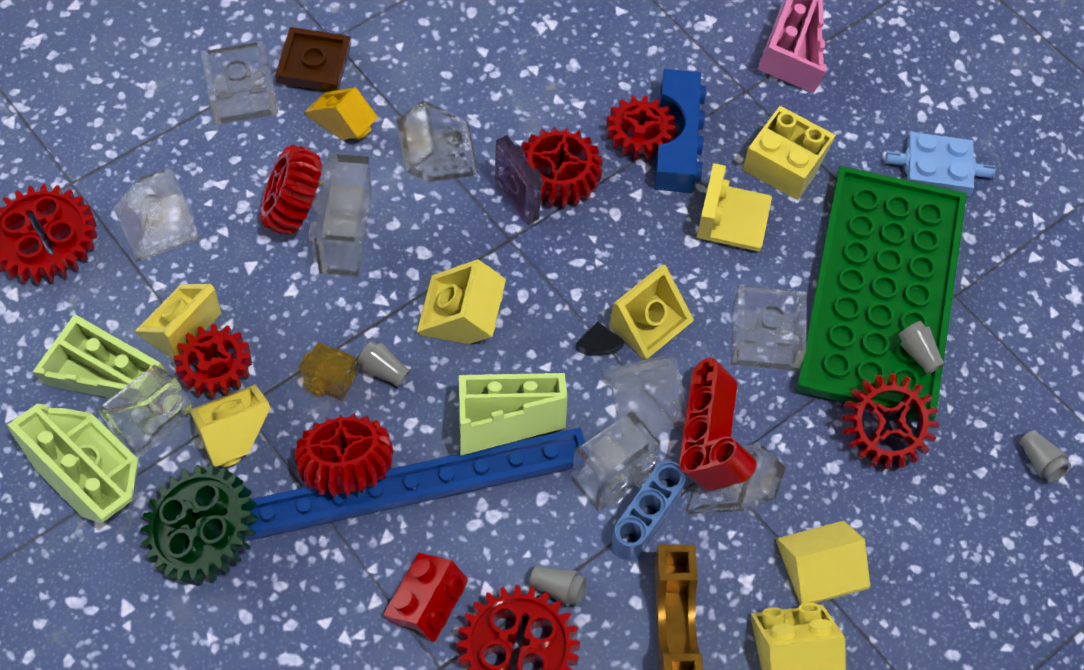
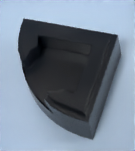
[576,321,624,356]

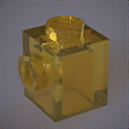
[300,342,357,401]

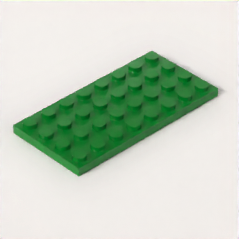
[796,165,967,421]

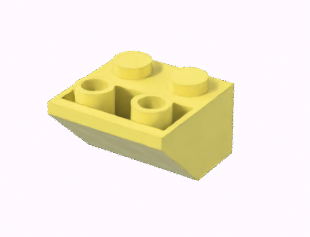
[743,106,836,200]
[751,603,846,670]

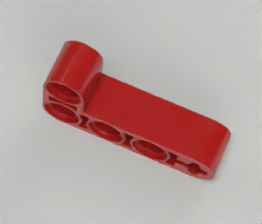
[679,358,757,491]

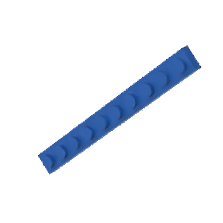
[244,427,590,541]

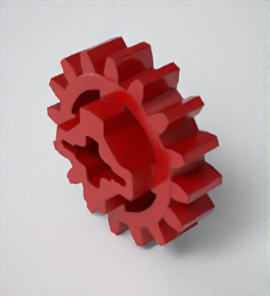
[606,95,676,159]
[174,324,252,398]

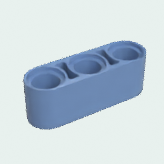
[612,461,686,560]

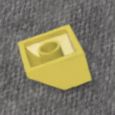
[189,384,270,467]

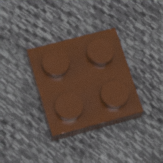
[275,27,351,91]

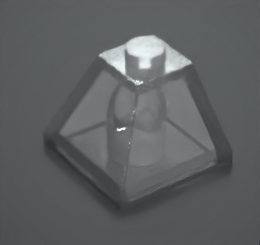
[113,167,199,262]
[97,365,192,460]
[685,444,786,514]

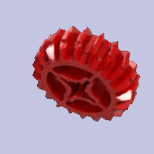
[516,126,603,208]
[259,144,322,235]
[841,374,939,469]
[294,413,394,498]

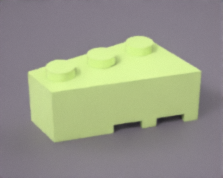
[33,314,171,406]
[459,373,567,455]

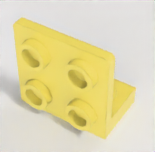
[696,163,772,251]

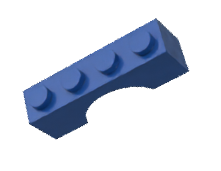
[654,69,706,193]

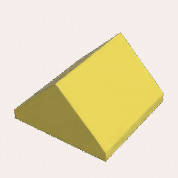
[609,265,694,360]
[135,284,221,360]
[776,521,870,605]

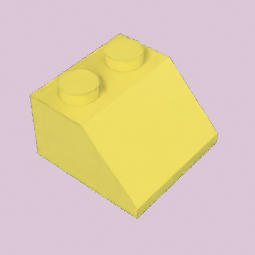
[417,259,506,344]

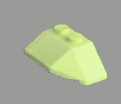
[7,404,139,523]

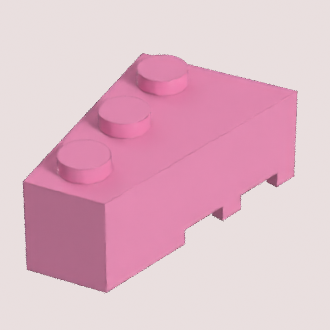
[757,0,826,94]

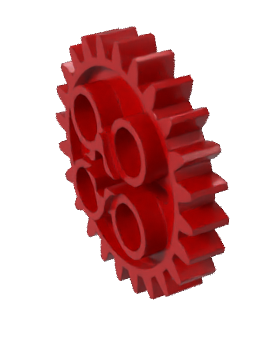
[0,184,98,284]
[457,585,580,670]

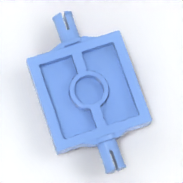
[885,132,996,196]

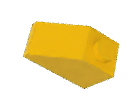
[304,87,378,140]

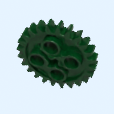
[141,464,258,585]

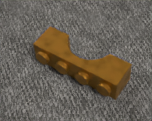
[654,545,703,670]

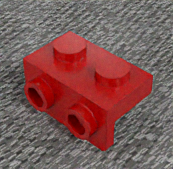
[383,552,468,642]

